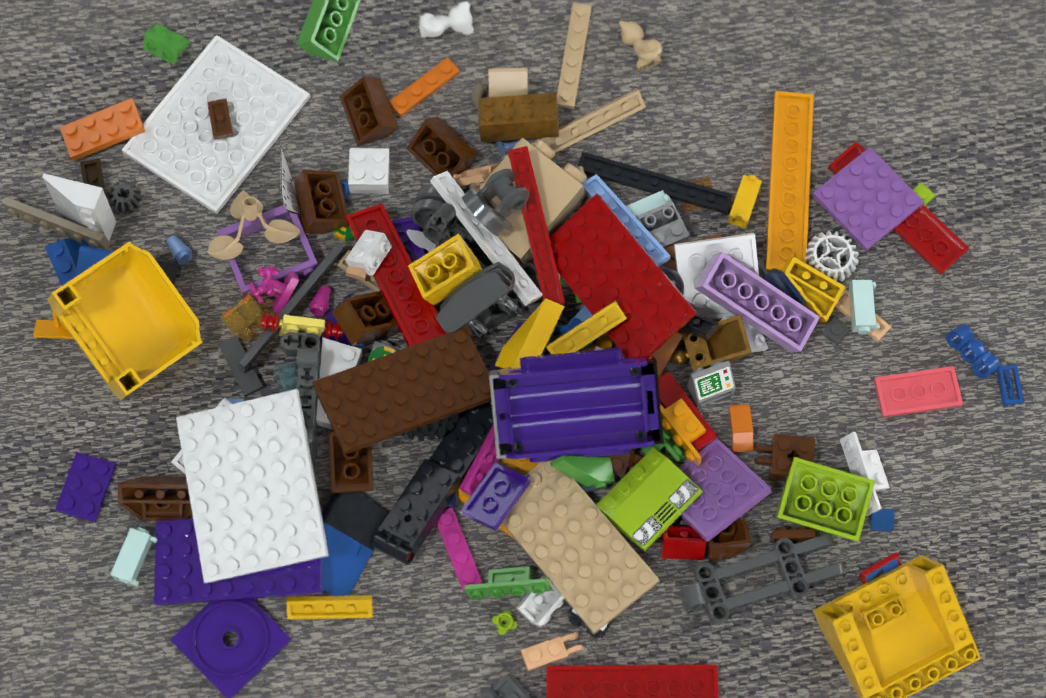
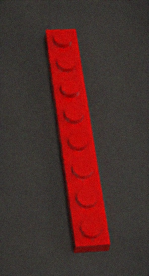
[507,146,565,305]

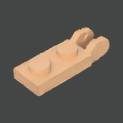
[521,632,583,671]

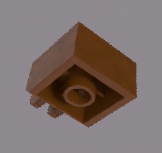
[754,434,815,482]

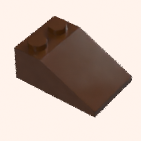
[329,432,374,494]

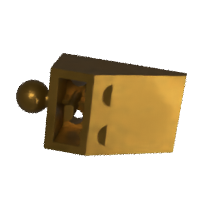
[671,315,752,371]

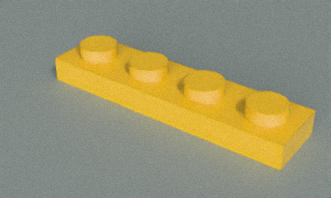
[546,301,627,354]
[286,595,373,619]

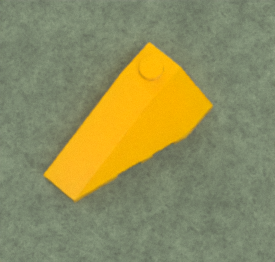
[495,298,564,369]

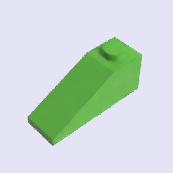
[550,456,615,490]

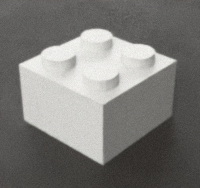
[348,148,390,194]

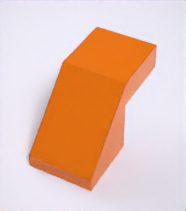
[729,404,753,452]

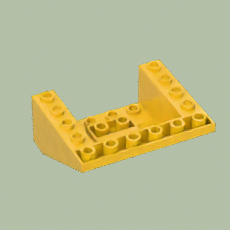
[813,555,981,698]

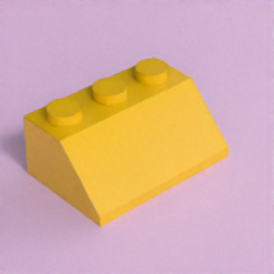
[408,233,482,305]

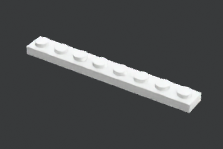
[430,171,543,306]

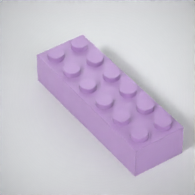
[694,252,820,353]

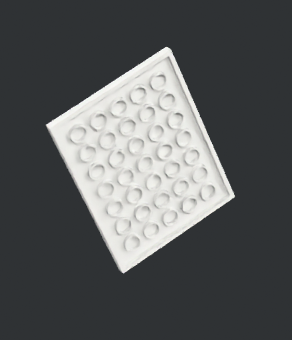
[122,35,310,214]
[176,389,329,583]

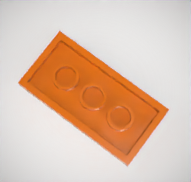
[60,98,146,161]

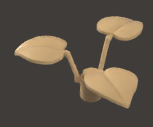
[207,190,300,260]

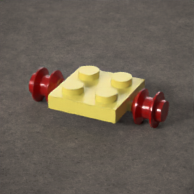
[260,311,343,341]

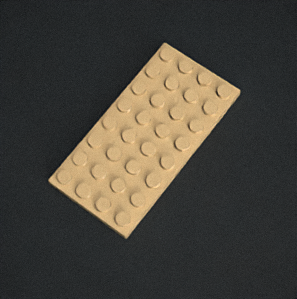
[502,461,660,634]

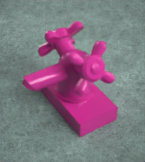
[250,266,299,314]

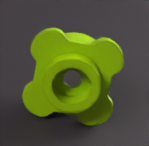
[492,610,517,635]

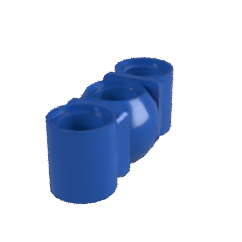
[946,324,1000,378]

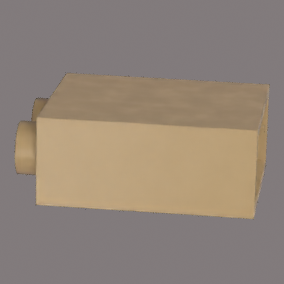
[479,138,586,265]

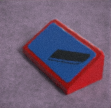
[858,553,900,584]

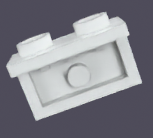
[345,230,392,276]
[516,576,564,627]

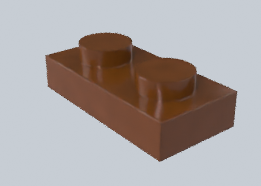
[207,98,234,140]
[770,526,816,543]

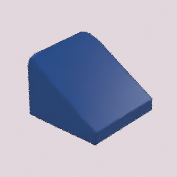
[870,509,895,533]

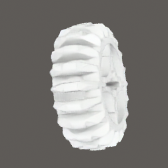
[805,230,859,282]

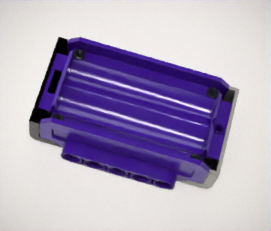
[489,348,664,462]

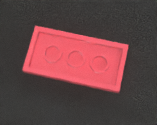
[874,366,963,418]

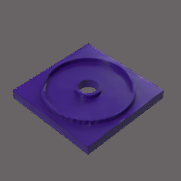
[170,599,292,698]

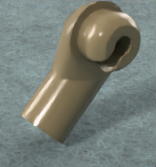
[471,83,488,112]

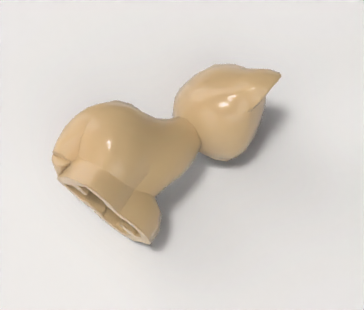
[619,21,662,71]

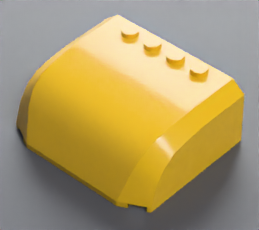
[47,241,202,400]

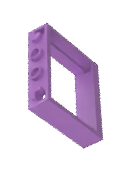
[217,205,318,299]

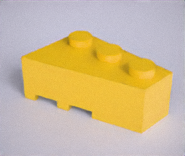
[782,257,845,323]

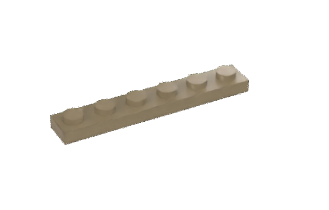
[2,197,111,250]

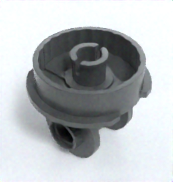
[462,169,530,236]

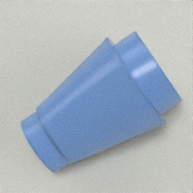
[167,235,192,265]

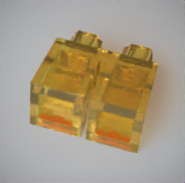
[220,292,265,342]

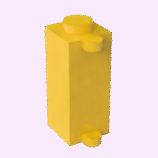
[727,175,762,229]

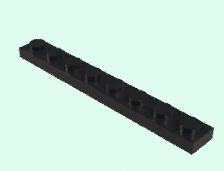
[577,152,733,215]

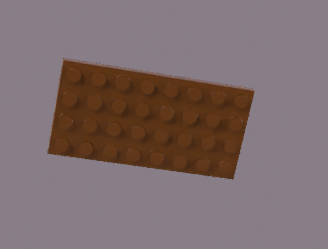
[313,327,491,455]

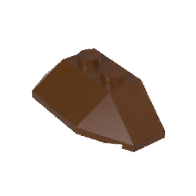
[118,476,192,521]

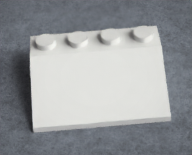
[42,173,116,241]

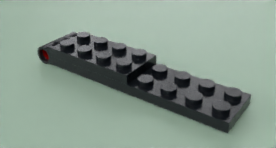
[372,403,494,565]

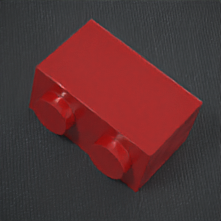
[660,526,706,560]

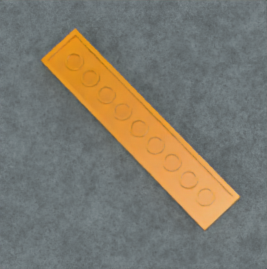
[765,91,814,272]

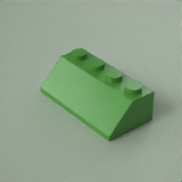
[296,0,361,62]

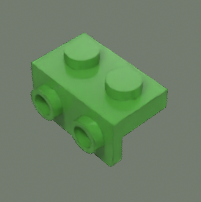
[142,24,190,65]

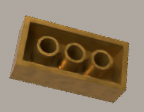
[478,92,559,142]

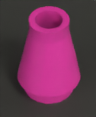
[309,286,332,317]

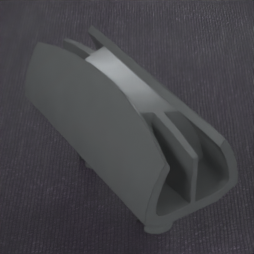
[436,262,518,338]

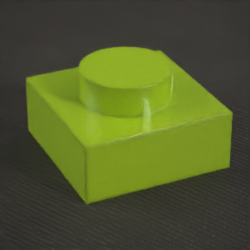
[913,182,936,206]

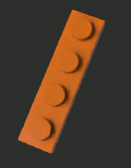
[389,57,460,118]

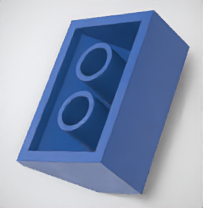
[45,239,90,286]

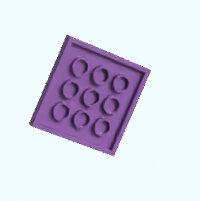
[812,147,924,252]
[679,439,771,542]

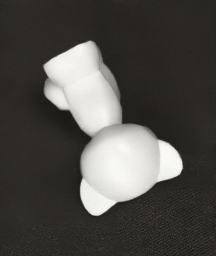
[419,2,474,38]

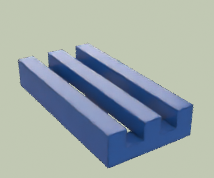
[996,365,1024,406]

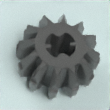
[108,180,143,214]

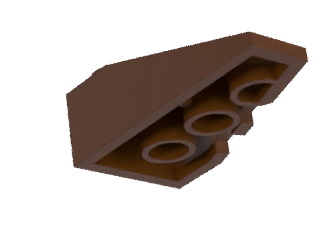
[706,517,752,562]

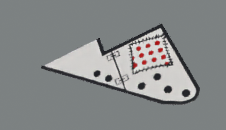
[280,144,301,216]

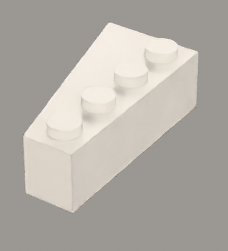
[316,337,363,429]

